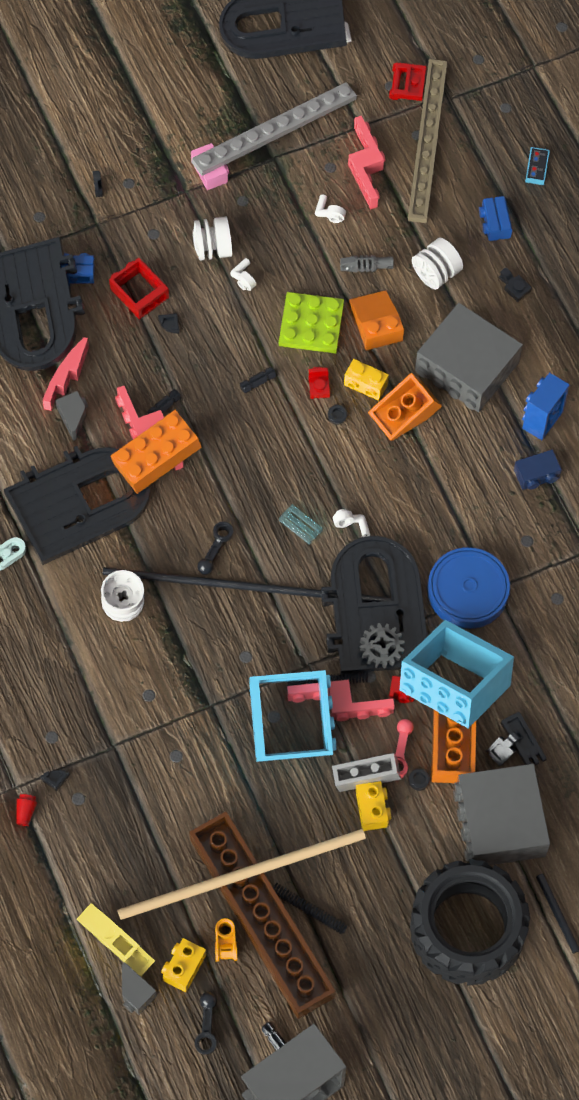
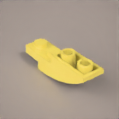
[77,903,155,976]

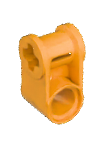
[215,918,237,962]

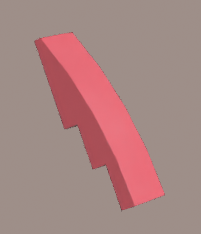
[43,337,89,411]

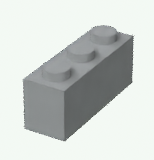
[332,753,401,792]

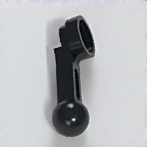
[197,522,233,575]
[195,992,217,1055]

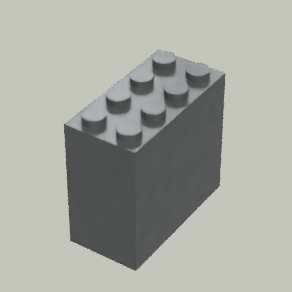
[415,303,523,413]
[453,764,550,865]

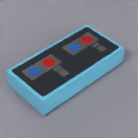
[525,147,549,185]

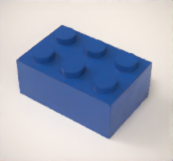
[522,372,569,440]

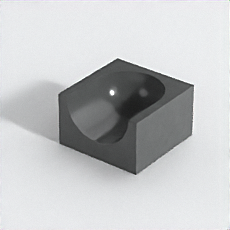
[241,1024,346,1100]

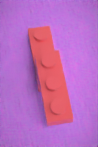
[348,115,386,210]
[115,386,183,470]
[287,680,394,722]

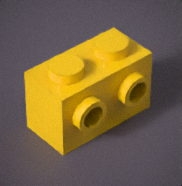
[344,359,389,401]
[355,781,391,831]
[161,938,206,993]

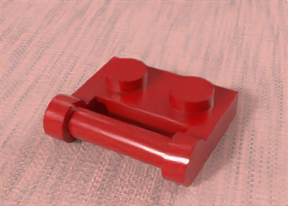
[389,63,426,101]

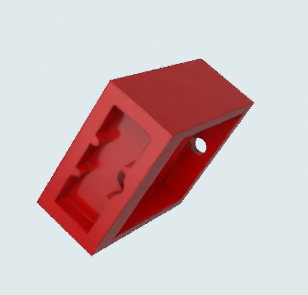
[109,258,169,320]

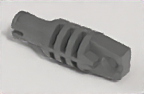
[340,255,394,273]

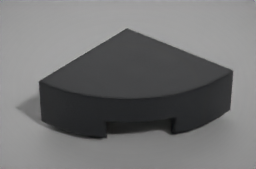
[93,170,103,197]
[158,313,179,334]
[40,770,70,791]

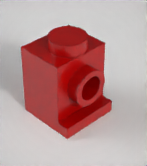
[389,676,414,703]

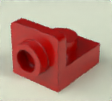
[308,367,330,399]

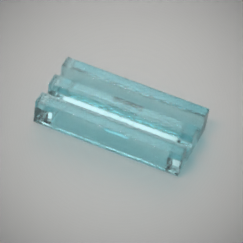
[279,504,323,545]

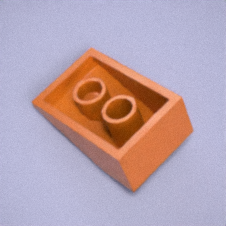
[349,290,404,350]
[368,373,442,441]

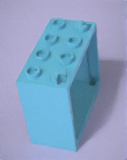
[400,620,514,728]
[249,670,336,762]

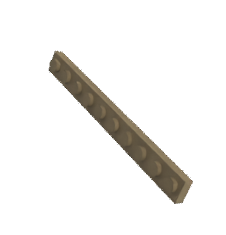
[408,59,447,223]

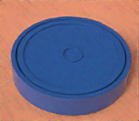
[427,547,510,629]

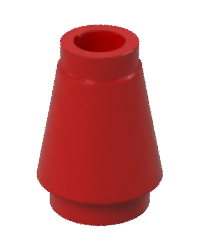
[16,794,37,826]

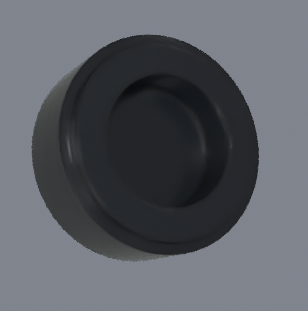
[328,405,347,425]
[409,769,430,791]

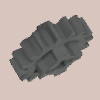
[359,623,405,668]

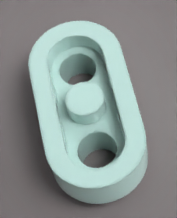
[0,537,26,570]

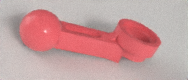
[395,719,413,778]

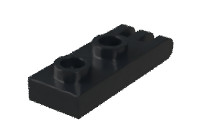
[501,712,547,766]

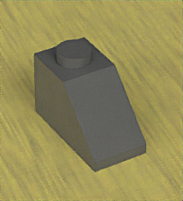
[56,391,88,441]
[122,962,157,1015]

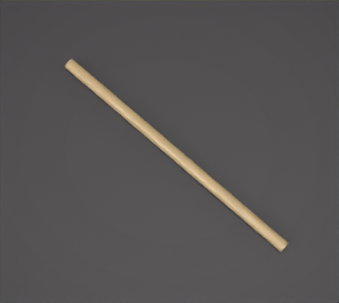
[117,829,366,920]

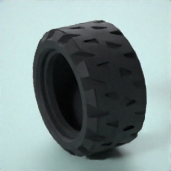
[410,859,530,985]

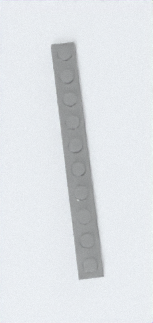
[191,82,357,176]

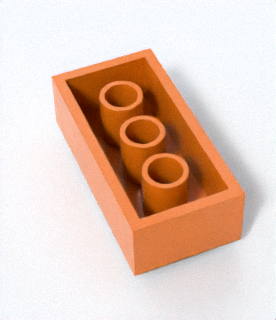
[111,410,202,494]
[431,709,476,783]

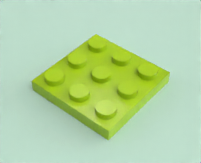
[279,292,344,353]

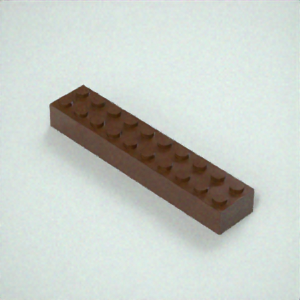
[189,812,336,1019]

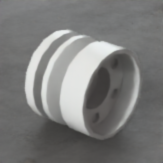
[193,216,232,261]
[412,238,463,290]
[101,570,144,622]

